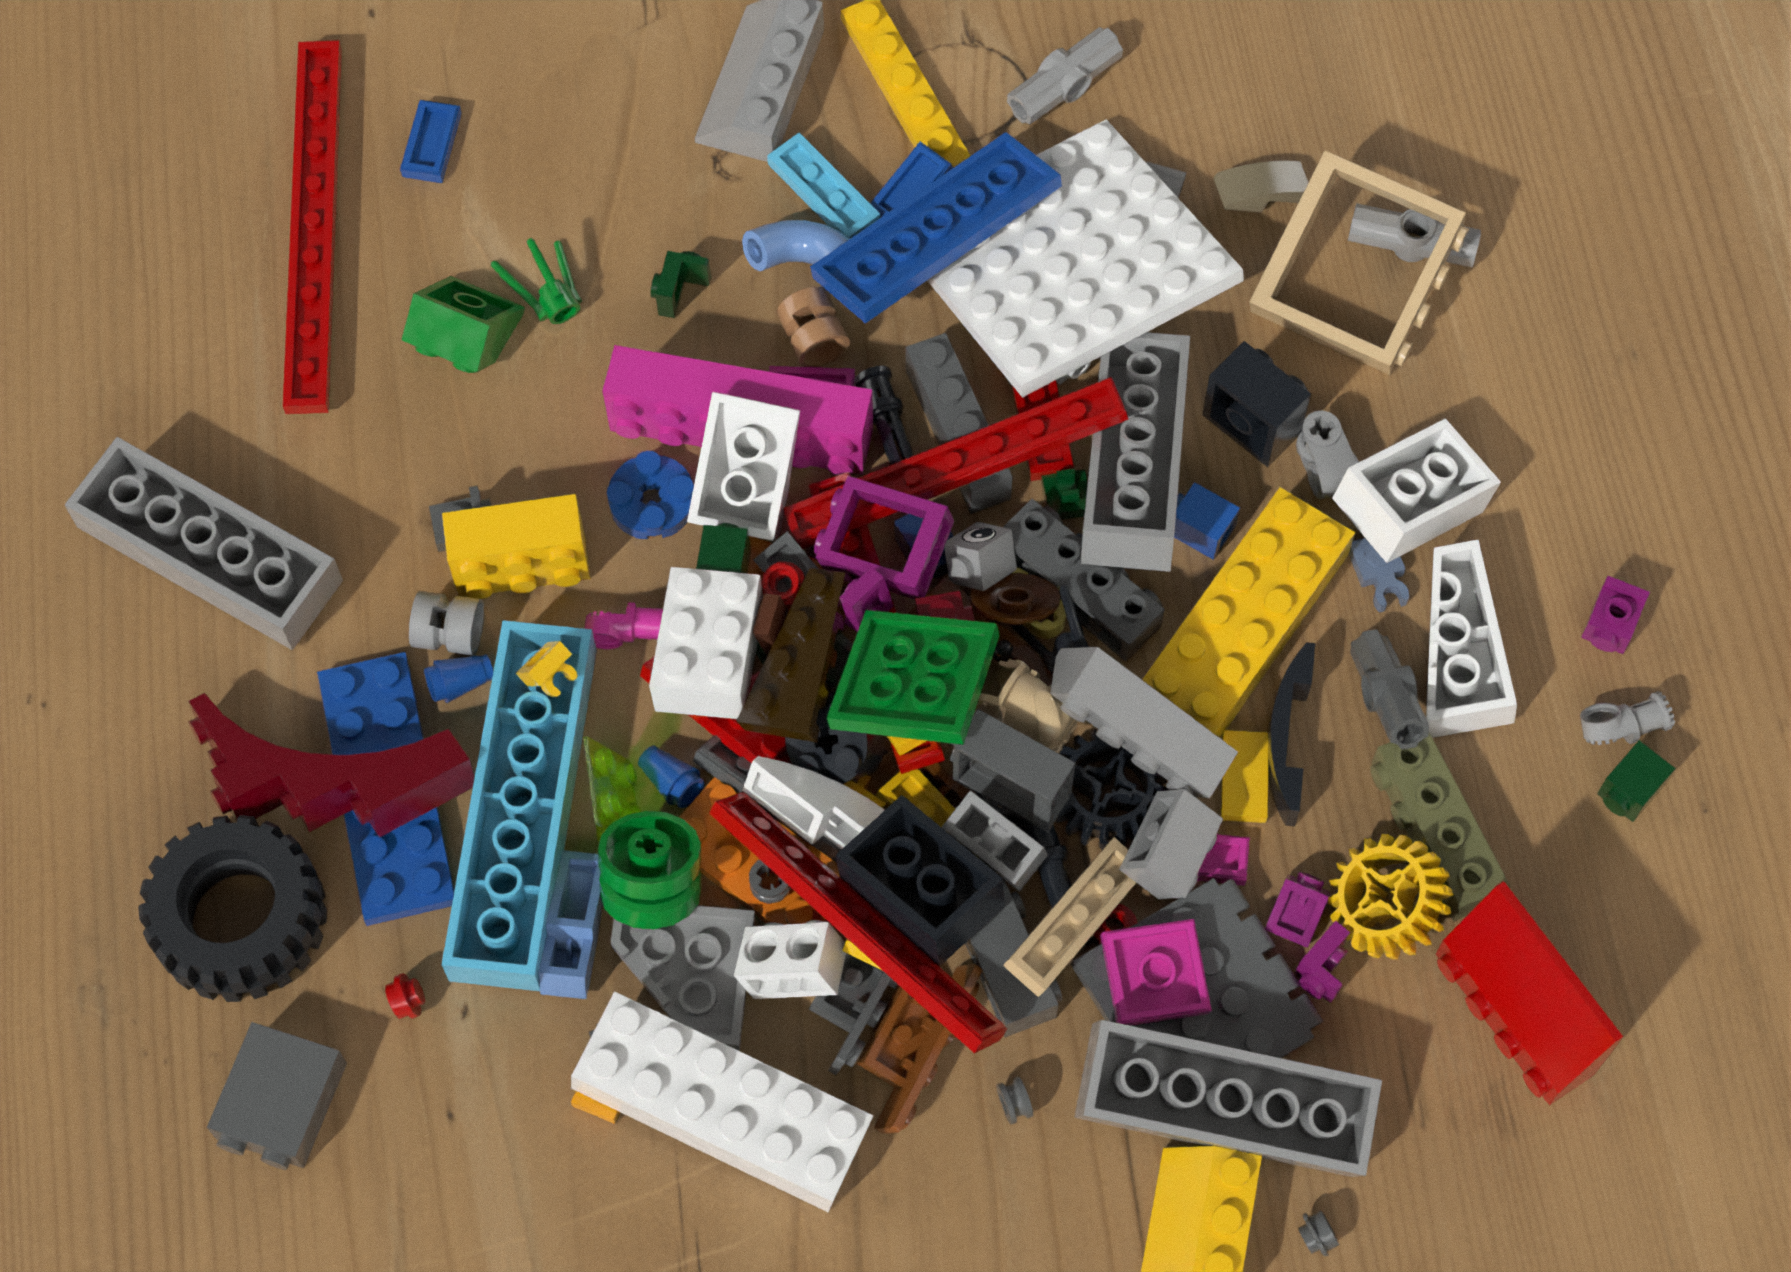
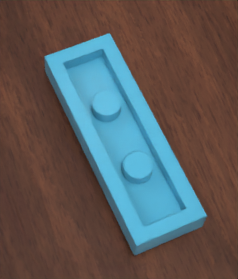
[767,133,880,239]

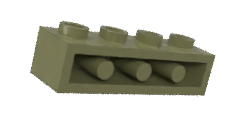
[1370,733,1511,922]

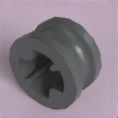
[749,860,791,904]
[996,1076,1034,1125]

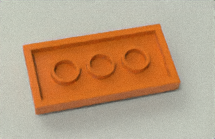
[679,777,839,925]

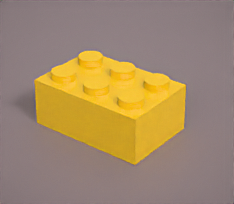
[442,494,590,599]

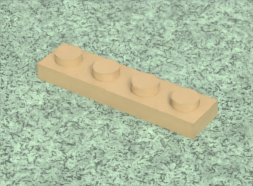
[1003,837,1136,997]

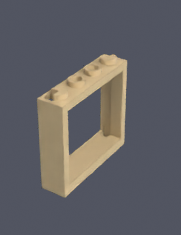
[1249,151,1469,375]

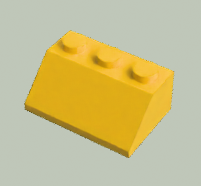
[1141,1146,1262,1272]

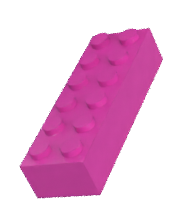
[602,345,873,475]

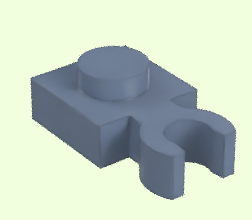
[1349,538,1409,612]

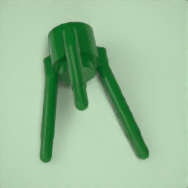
[491,238,582,324]

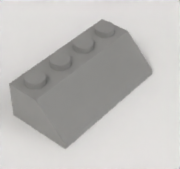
[695,0,824,162]
[1050,647,1238,798]

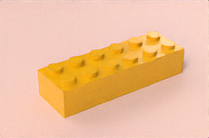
[1142,487,1355,738]

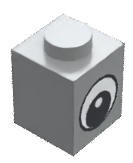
[944,522,1017,591]

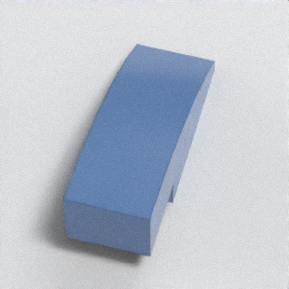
[538,850,603,999]

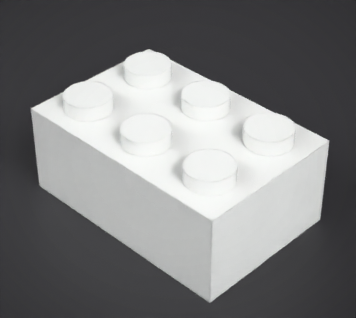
[1332,418,1501,563]
[649,567,764,719]

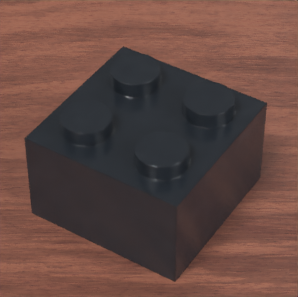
[1202,341,1311,468]

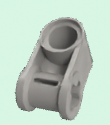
[1296,410,1359,500]

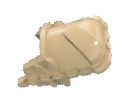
[973,659,1078,753]

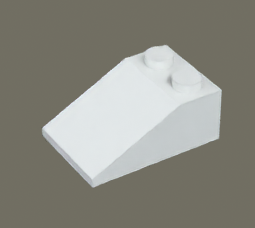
[687,392,800,541]

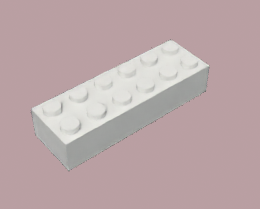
[571,991,873,1212]

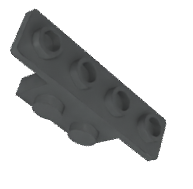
[809,953,898,1075]

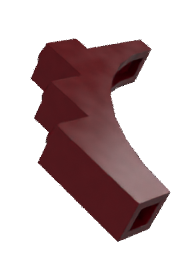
[188,693,475,838]

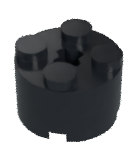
[785,691,891,784]

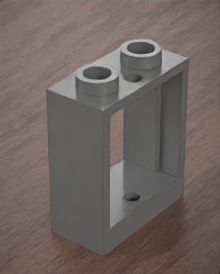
[950,709,1075,833]

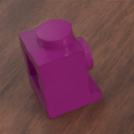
[1581,575,1650,654]

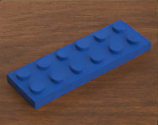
[810,132,1062,324]
[317,652,454,926]

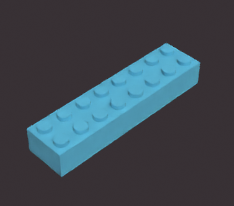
[441,620,597,991]

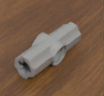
[1007,27,1123,125]
[1348,203,1481,267]

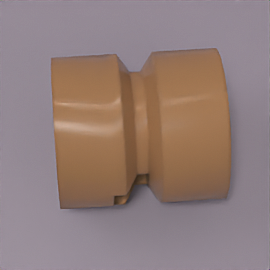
[777,287,851,367]

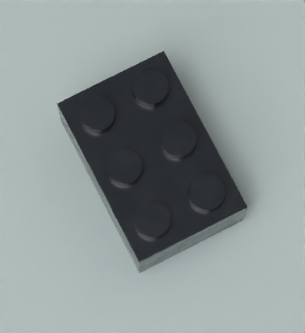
[836,795,1005,967]

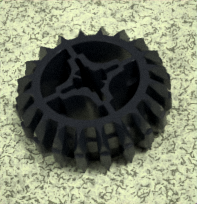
[1056,728,1169,850]

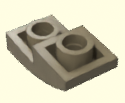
[1214,161,1308,212]

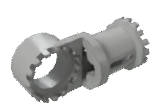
[1580,691,1675,745]

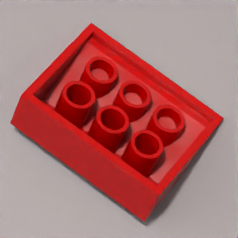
[1435,881,1623,1106]

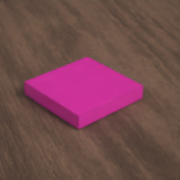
[1100,919,1212,1026]

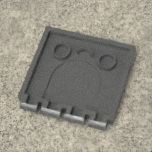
[1071,878,1323,1058]

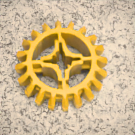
[1328,834,1454,960]

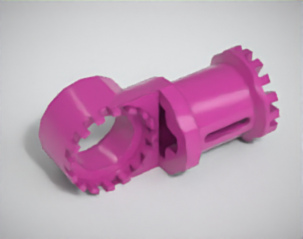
[584,602,663,649]

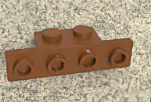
[857,964,982,1134]

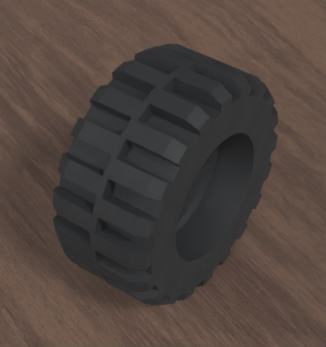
[138,815,327,1002]

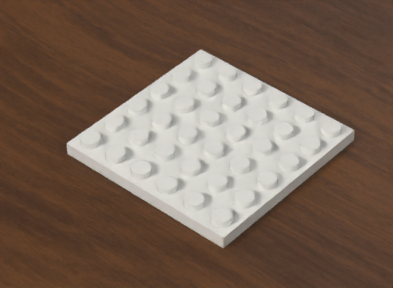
[927,119,1244,398]

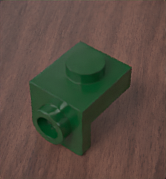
[650,251,711,318]

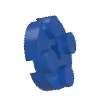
[606,451,694,539]

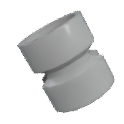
[409,591,484,656]

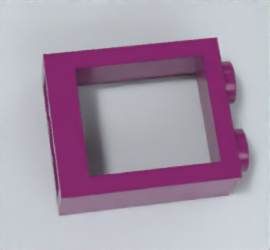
[814,476,954,600]

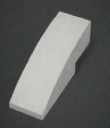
[742,756,885,849]

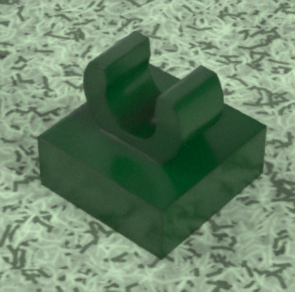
[1041,468,1088,520]

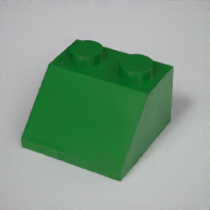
[401,276,525,373]

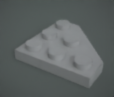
[611,906,755,1050]

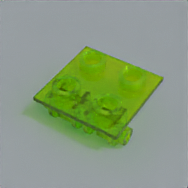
[583,736,641,841]

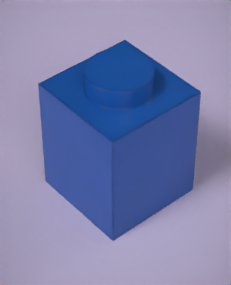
[1174,482,1240,560]

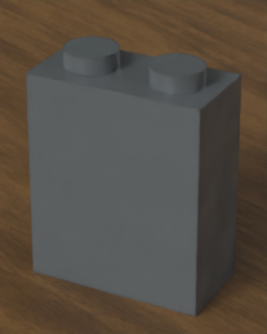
[207,1022,347,1170]

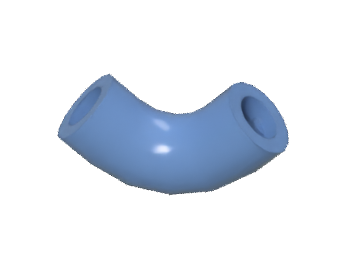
[742,220,850,271]

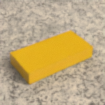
[1220,730,1268,823]

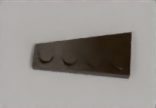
[736,568,852,743]

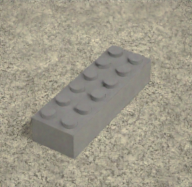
[1081,332,1190,572]
[65,437,343,650]
[1074,1020,1382,1177]

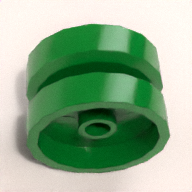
[598,811,701,930]

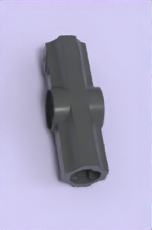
[1350,630,1429,749]

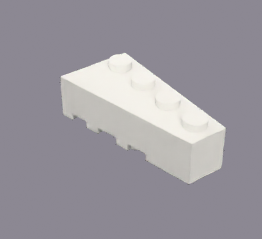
[1426,540,1517,738]

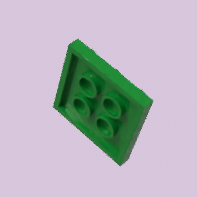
[827,610,999,745]

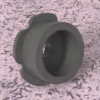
[1298,1210,1340,1257]

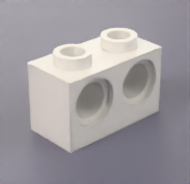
[734,920,846,999]

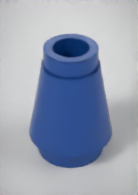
[424,654,493,703]
[638,745,704,808]

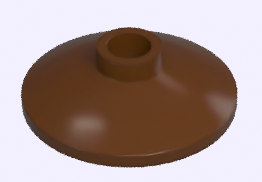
[970,573,1060,625]

